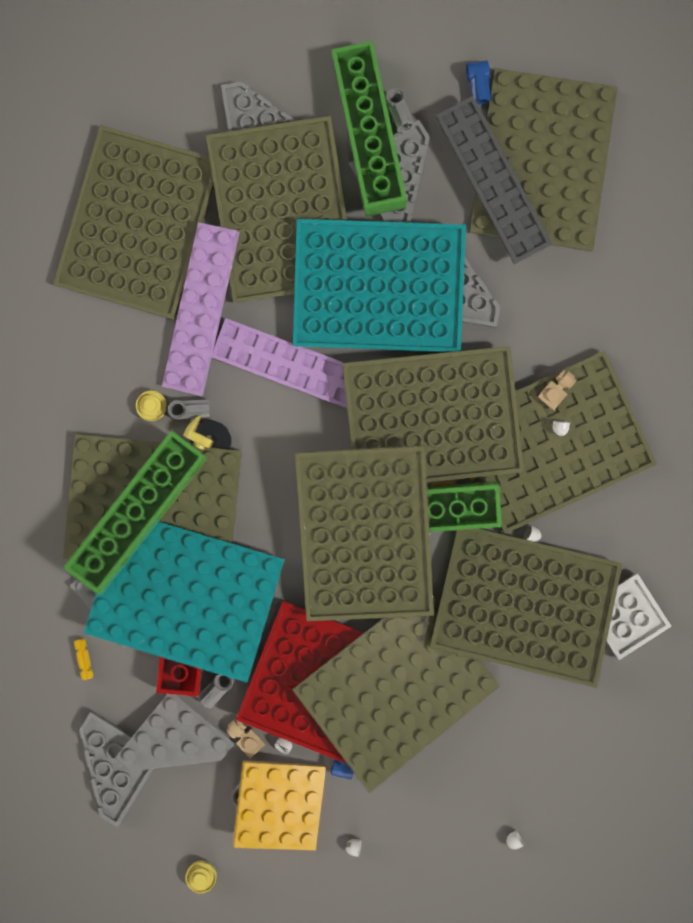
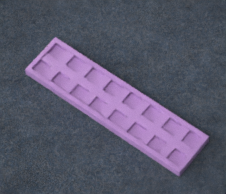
[162,222,240,396]
[212,318,347,409]

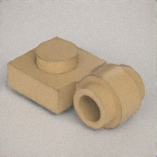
[537,370,577,410]
[226,719,266,758]

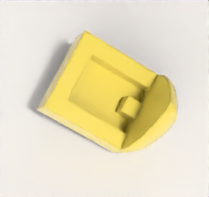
[183,416,214,450]

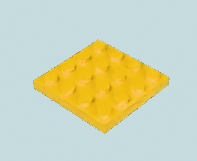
[232,761,326,850]

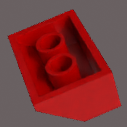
[156,657,202,697]

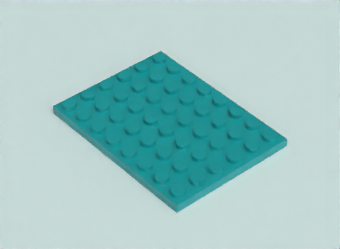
[293,219,466,352]
[83,522,285,682]

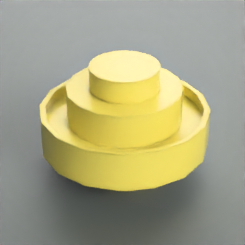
[136,390,168,421]
[186,860,217,893]

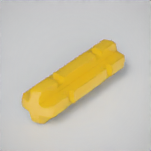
[74,639,93,680]

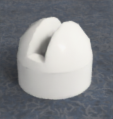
[552,420,570,436]
[524,525,542,543]
[274,738,293,754]
[506,831,524,850]
[345,839,361,857]

